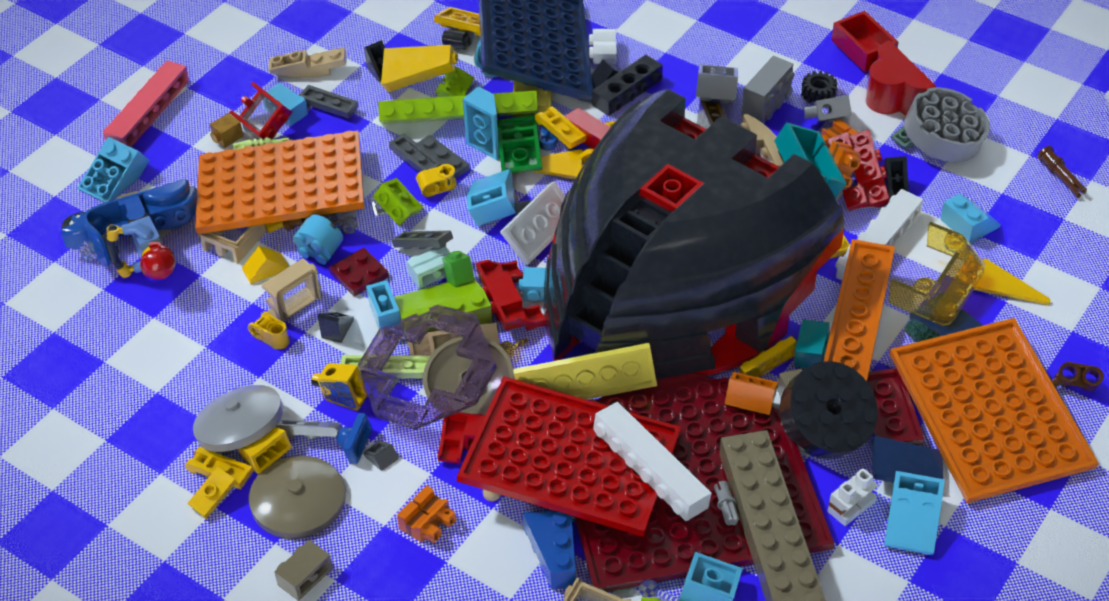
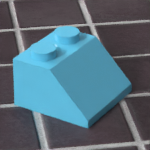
[940,193,1001,244]
[679,552,743,601]

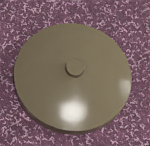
[423,335,515,416]
[249,456,345,539]

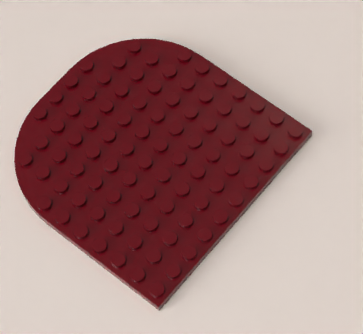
[574,374,834,592]

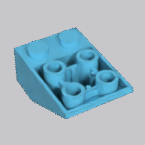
[77,137,150,202]
[467,168,516,226]
[884,471,945,555]

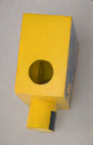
[311,363,368,411]

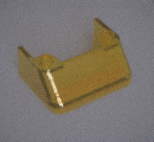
[889,222,985,325]

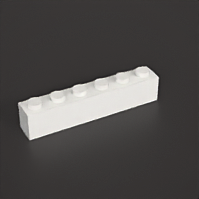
[835,189,923,280]
[593,402,711,521]

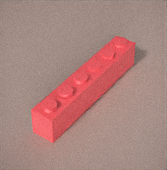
[103,60,189,147]

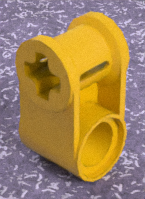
[416,164,457,197]
[248,311,290,350]

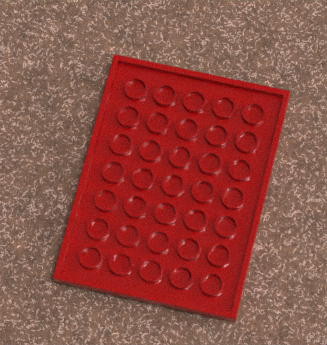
[457,376,681,537]

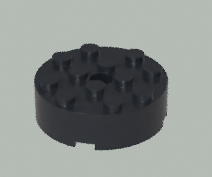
[780,361,878,459]

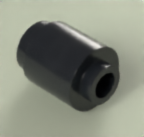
[442,29,471,50]

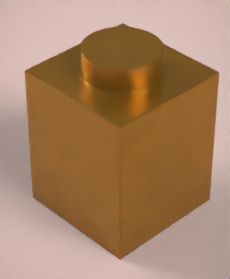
[210,113,243,148]

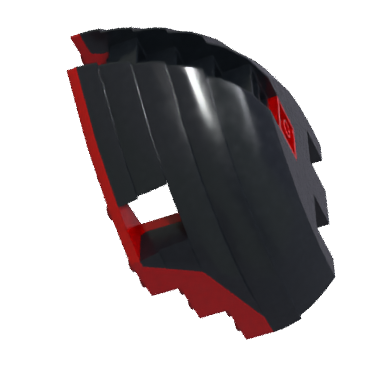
[544,89,844,379]

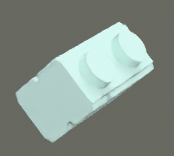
[406,246,451,289]

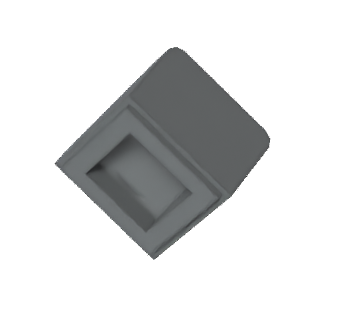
[363,440,398,470]

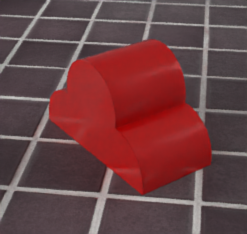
[865,41,936,116]

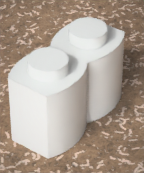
[589,29,616,64]

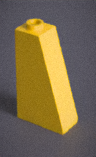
[381,45,458,92]

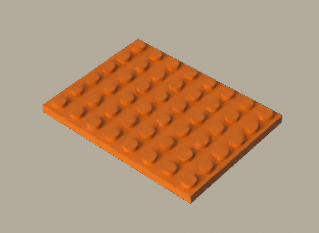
[195,131,365,235]
[889,318,1099,504]

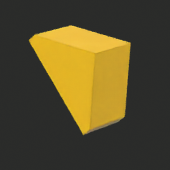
[242,246,289,284]

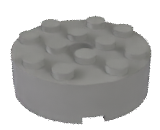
[904,87,990,163]

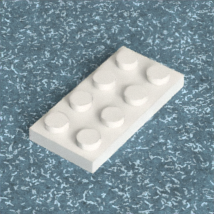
[500,181,565,265]

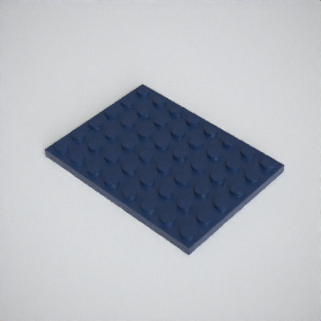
[479,0,593,103]

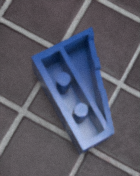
[522,511,576,590]

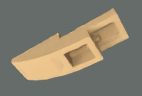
[269,47,347,78]
[740,114,784,167]
[407,323,500,356]

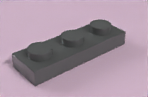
[299,85,359,119]
[389,133,442,172]
[417,135,470,179]
[392,230,453,250]

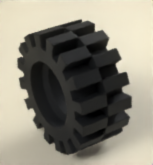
[801,71,838,105]

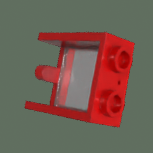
[229,82,292,140]

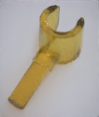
[500,338,528,358]

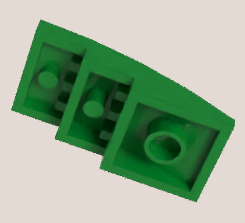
[497,115,542,174]

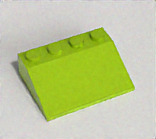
[394,280,492,344]

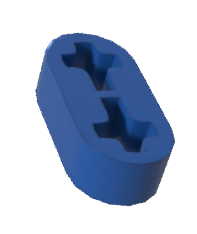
[539,125,558,151]

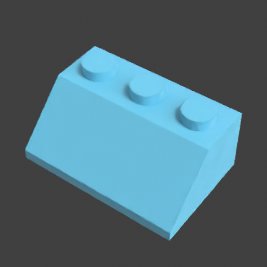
[463,86,499,160]

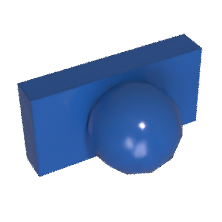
[336,413,373,464]

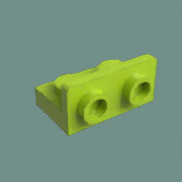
[435,66,475,97]
[373,178,424,226]

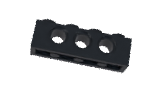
[592,55,663,116]

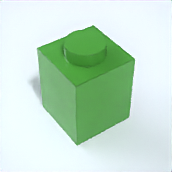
[442,251,475,287]

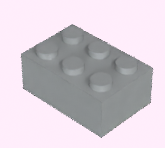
[741,55,795,124]
[696,64,738,103]

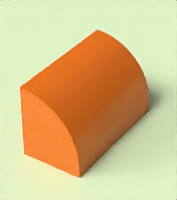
[725,372,779,415]

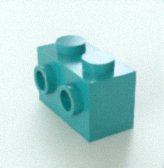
[795,319,830,368]

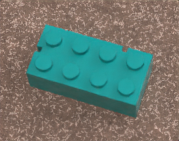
[774,122,847,199]

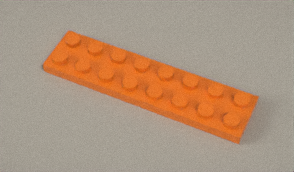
[824,239,895,381]

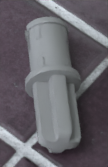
[714,481,739,526]

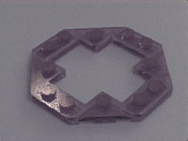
[358,305,497,430]

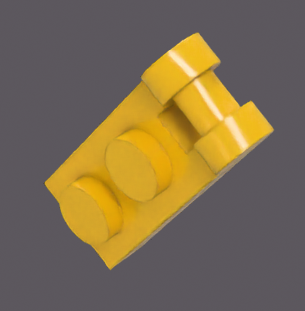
[535,106,586,149]
[185,447,253,489]

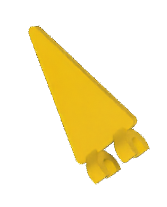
[530,149,594,179]
[957,253,1051,305]

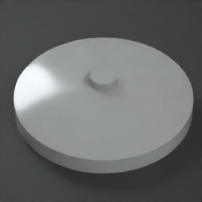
[193,385,284,452]

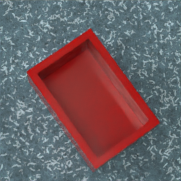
[831,11,899,72]

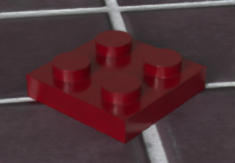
[329,248,389,297]

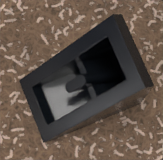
[364,40,385,83]
[592,59,622,90]
[884,156,909,198]
[318,312,355,343]

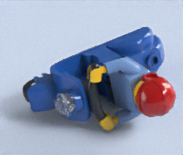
[61,179,198,280]

